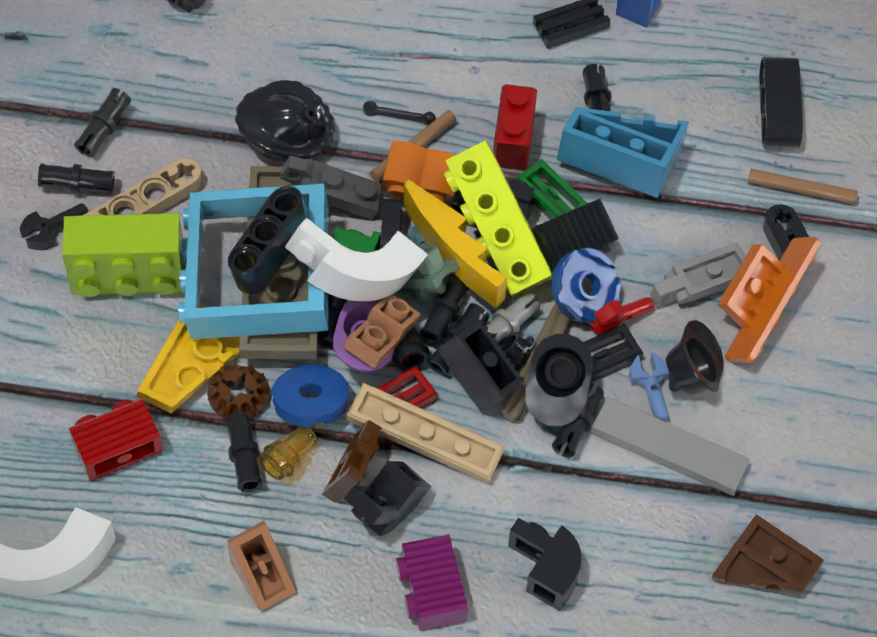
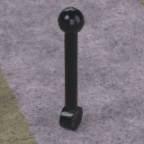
[363,101,436,125]

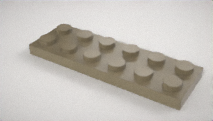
[239,166,318,359]

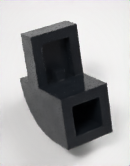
[344,461,432,536]
[508,518,581,612]

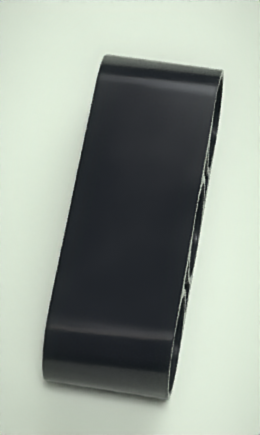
[759,57,803,147]
[228,186,309,295]

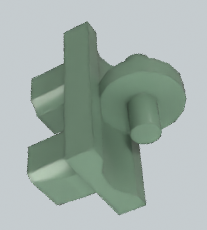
[402,245,460,304]

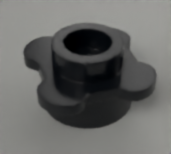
[500,332,535,367]

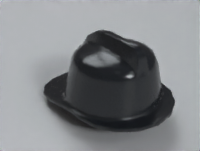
[665,320,724,394]
[525,334,593,427]

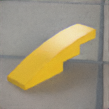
[404,180,507,308]

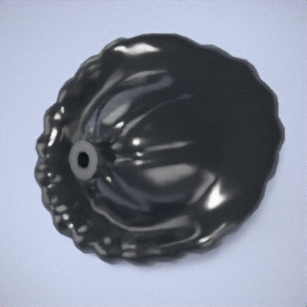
[235,80,335,160]

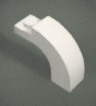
[285,218,428,301]
[0,507,116,597]

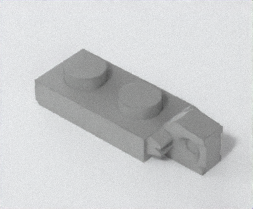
[650,243,746,307]

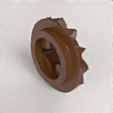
[207,362,269,418]

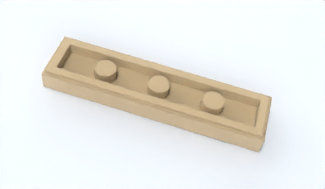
[346,382,505,484]

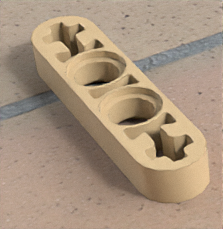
[83,158,202,216]

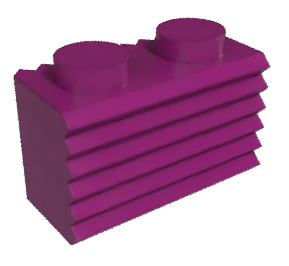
[395,534,468,631]

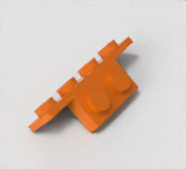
[717,237,821,363]

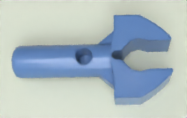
[629,353,670,421]

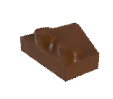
[322,420,382,502]
[712,514,824,596]

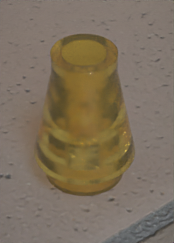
[260,426,317,480]

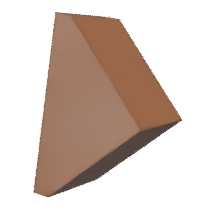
[227,521,296,611]

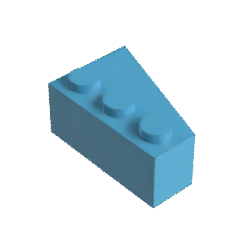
[557,107,689,198]

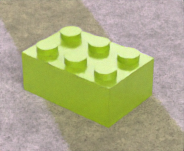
[62,213,185,297]

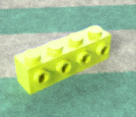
[444,140,553,297]

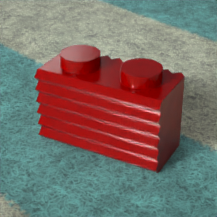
[493,84,537,171]
[68,398,163,481]

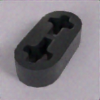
[380,198,402,249]
[763,204,809,261]

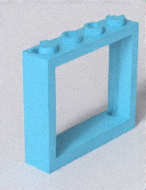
[178,184,329,339]

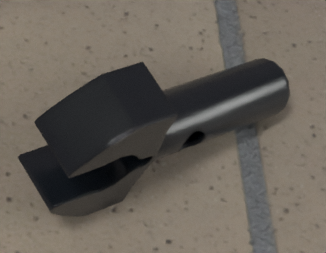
[19,203,89,250]

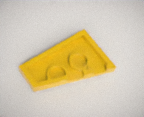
[137,304,240,414]

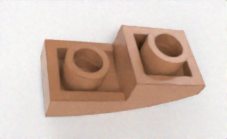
[343,295,421,369]

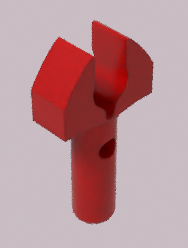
[589,297,654,335]

